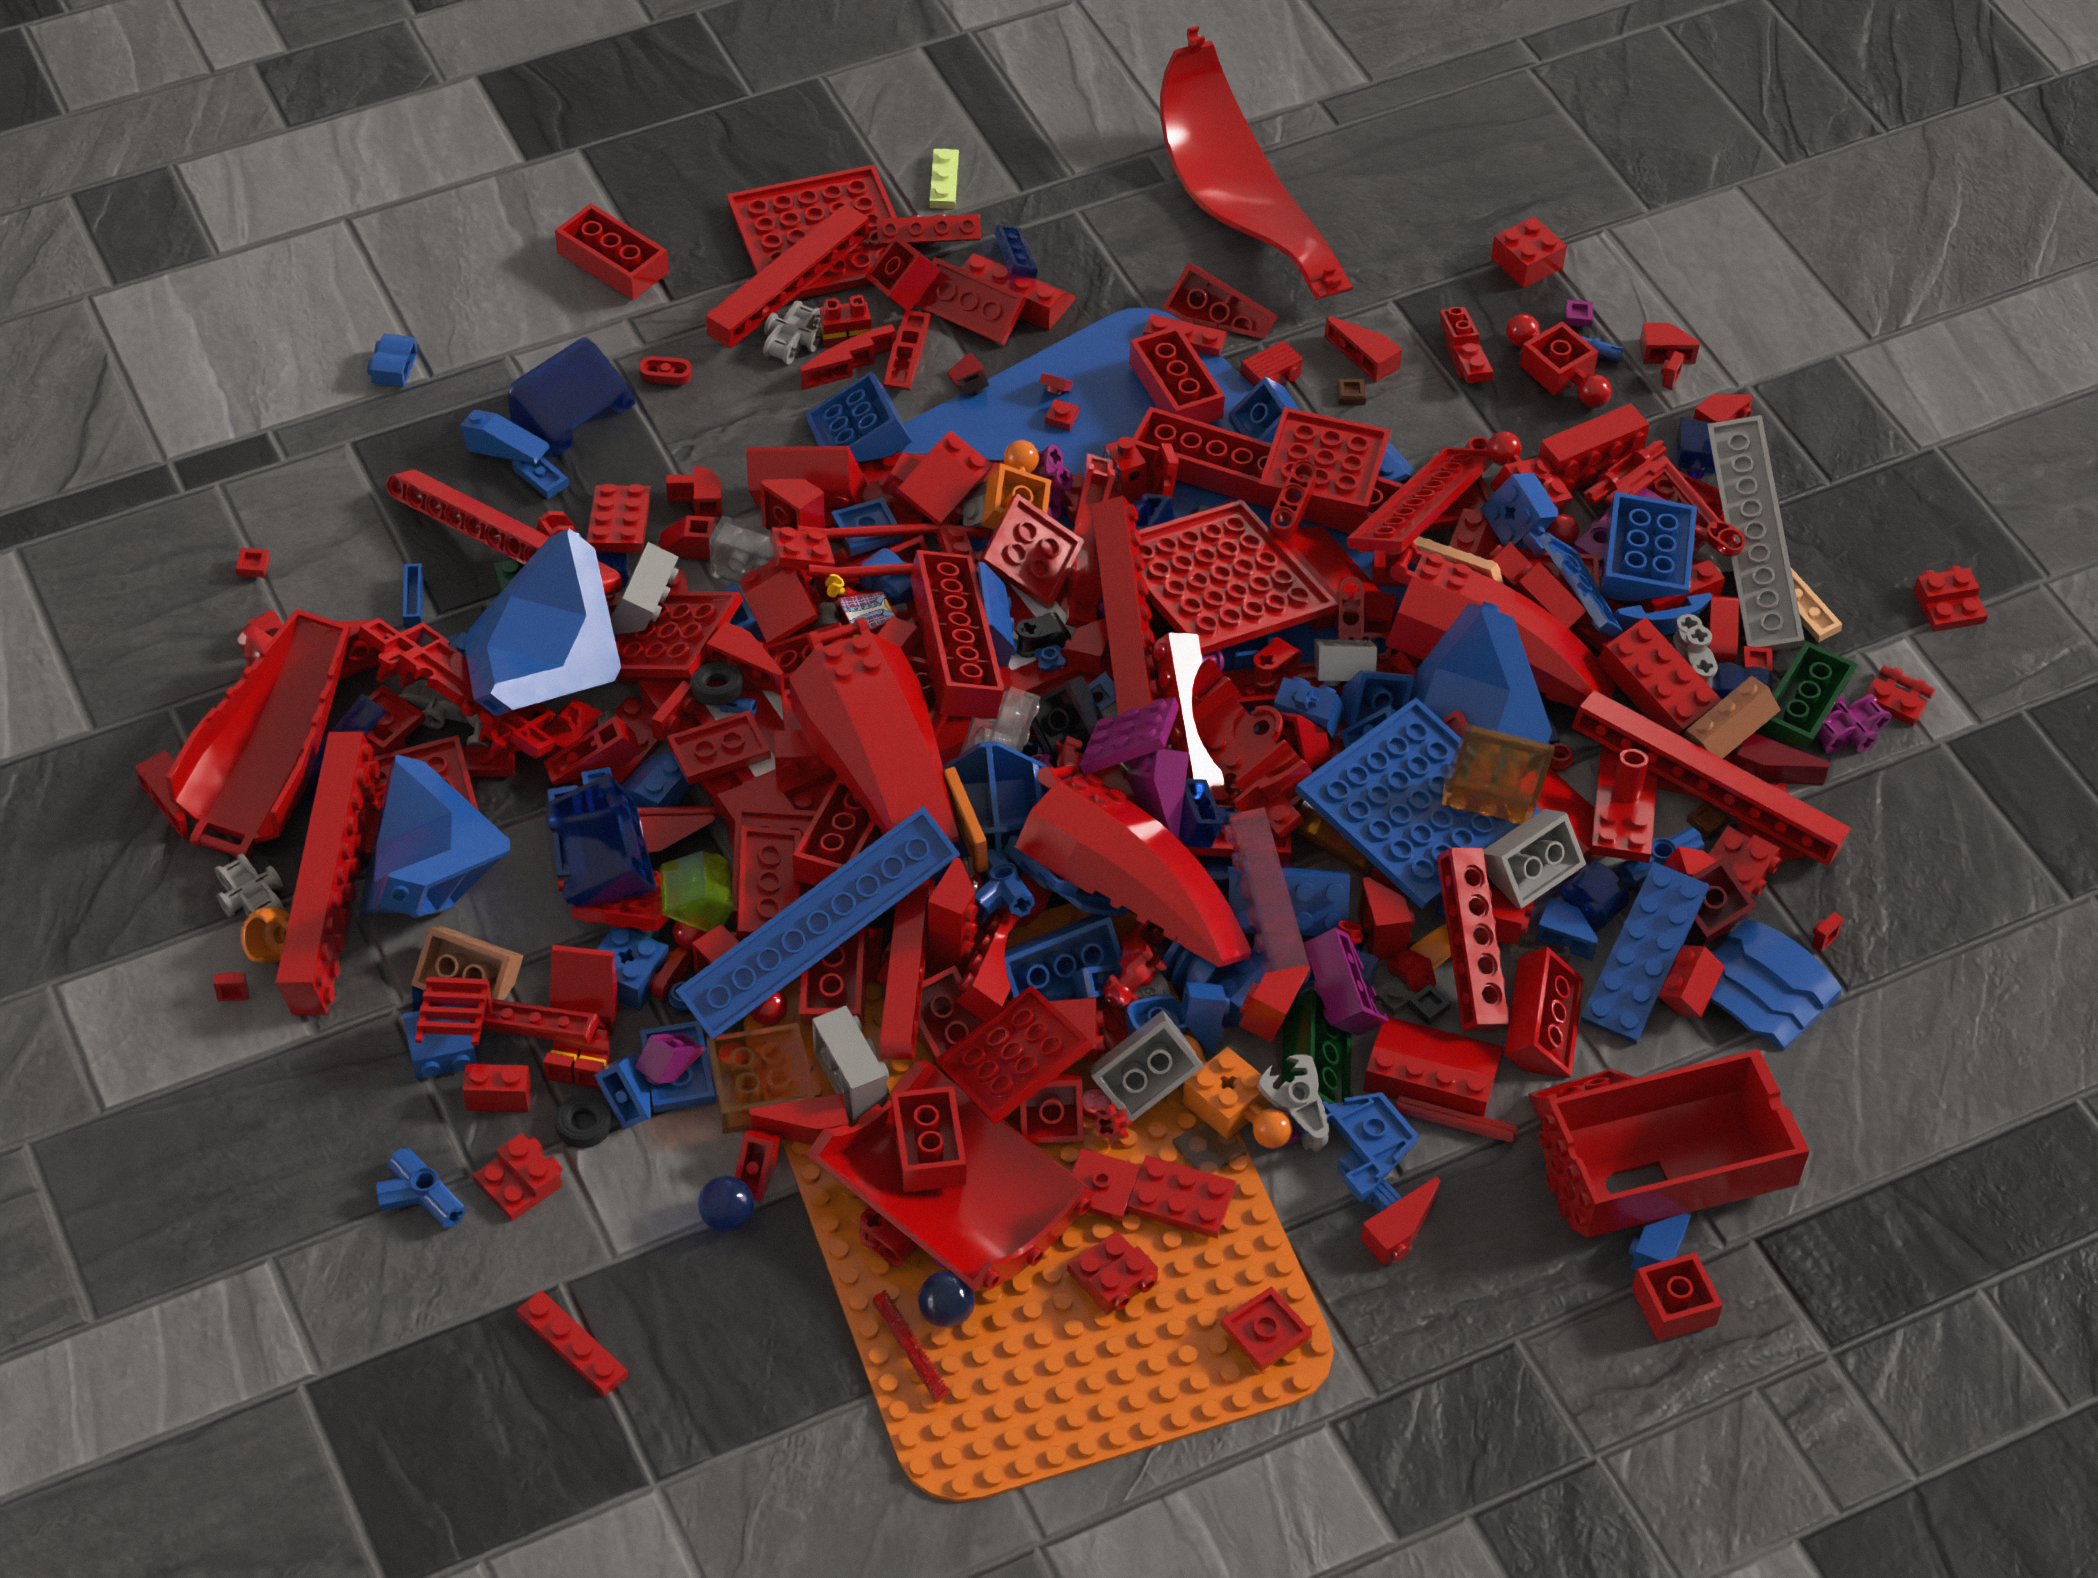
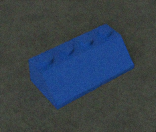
[1004,914,1122,1001]

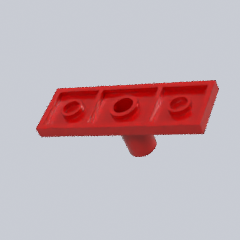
[1590,744,1658,863]

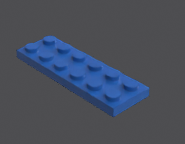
[1581,862,1709,1044]

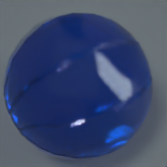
[698,1176,754,1232]
[918,1270,975,1328]

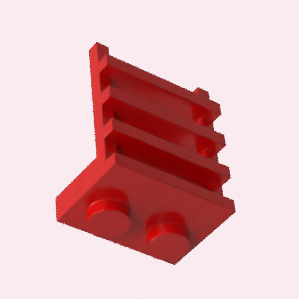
[415,977,493,1046]

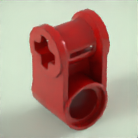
[1251,637,1302,689]
[859,1208,918,1267]

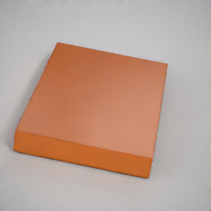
[944,766,989,873]

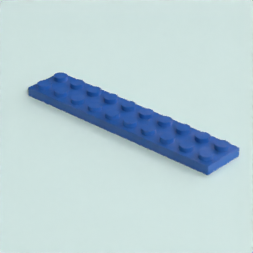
[675,806,960,1040]

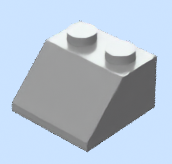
[1314,639,1377,686]

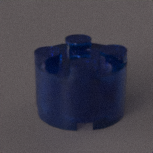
[1560,861,1629,933]

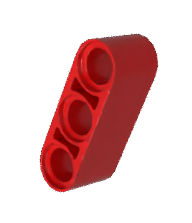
[1270,459,1316,541]
[1707,595,1739,665]

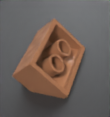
[1681,676,1781,759]
[411,926,524,1000]

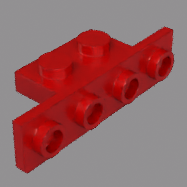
[876,214,981,245]

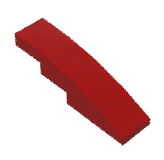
[883,310,931,391]
[800,324,896,390]

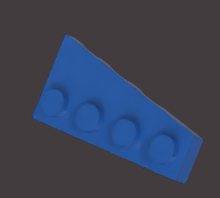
[1539,532,1623,638]

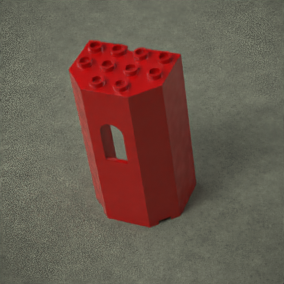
[1539,1049,1810,1238]

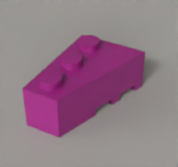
[1304,928,1389,1036]

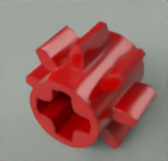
[1091,1104,1133,1145]

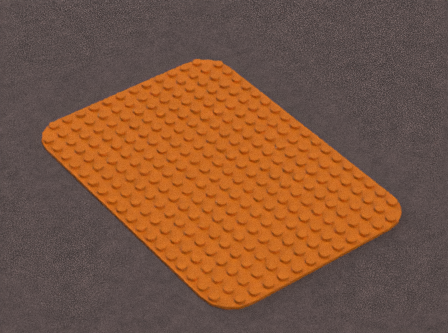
[744,903,1334,1503]

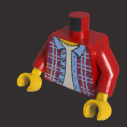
[825,574,909,638]

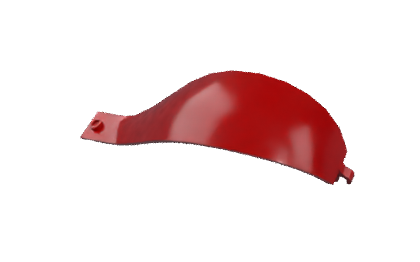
[1160,26,1353,300]

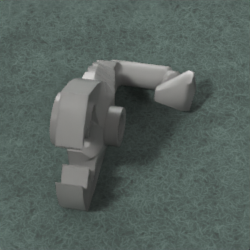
[1257,1055,1329,1152]

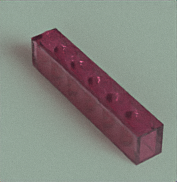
[1224,807,1311,984]

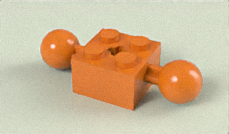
[981,440,1051,530]
[1183,1035,1293,1149]

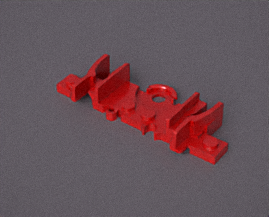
[357,618,556,761]
[1159,658,1313,839]

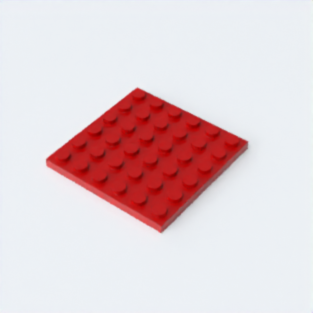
[726,165,897,301]
[1138,500,1338,656]

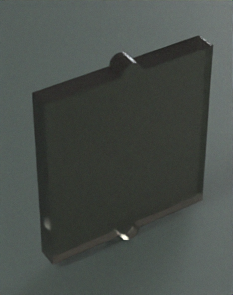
[1173,1122,1247,1173]

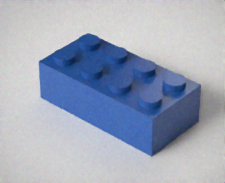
[1226,866,1350,936]

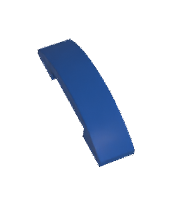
[1614,593,1712,636]

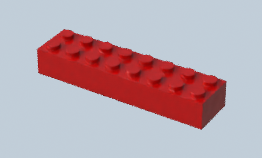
[910,550,1004,719]

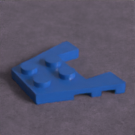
[1288,1092,1419,1202]

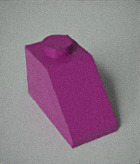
[635,1032,705,1085]

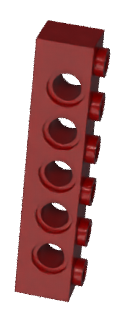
[1437,848,1509,1032]

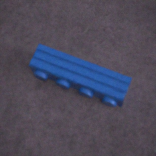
[402,563,423,629]
[1337,1149,1402,1213]

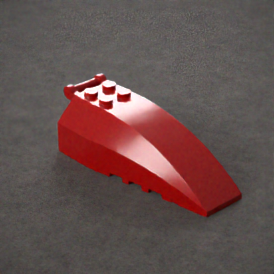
[1385,542,1616,708]
[165,609,350,860]
[789,617,959,843]
[1015,761,1251,967]

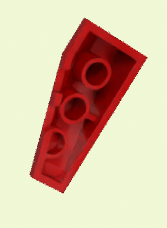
[1161,263,1278,339]

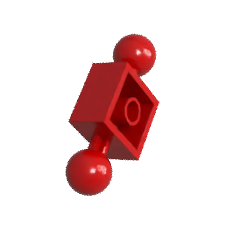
[1506,313,1612,408]
[1487,431,1579,547]
[672,912,788,1026]

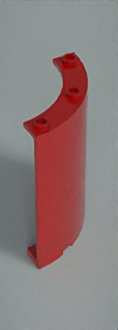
[806,1059,1096,1291]

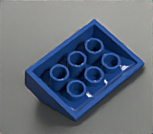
[805,371,912,462]
[1600,492,1697,602]

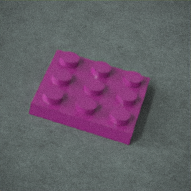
[1079,697,1179,775]

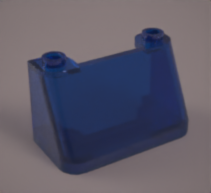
[508,337,635,458]
[546,773,657,907]

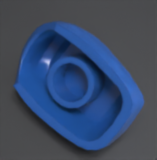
[1124,995,1188,1035]

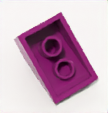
[1126,748,1189,839]

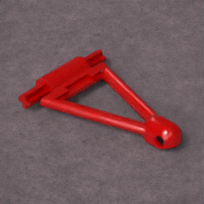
[1583,440,1745,557]

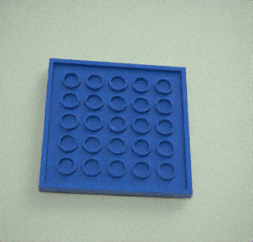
[1295,698,1541,910]

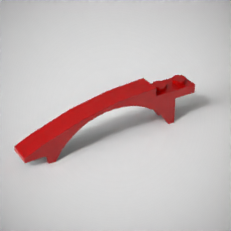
[1065,453,1115,628]

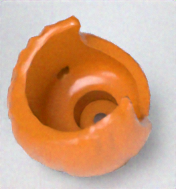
[240,907,290,964]

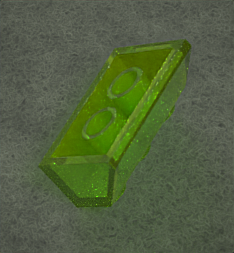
[659,851,734,932]

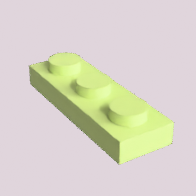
[930,149,959,209]

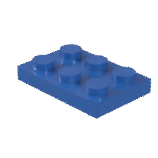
[639,1021,716,1113]

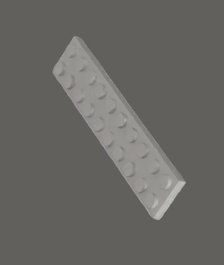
[1707,415,1805,651]

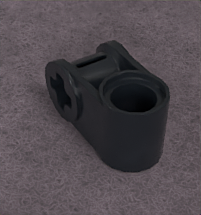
[1016,612,1071,658]

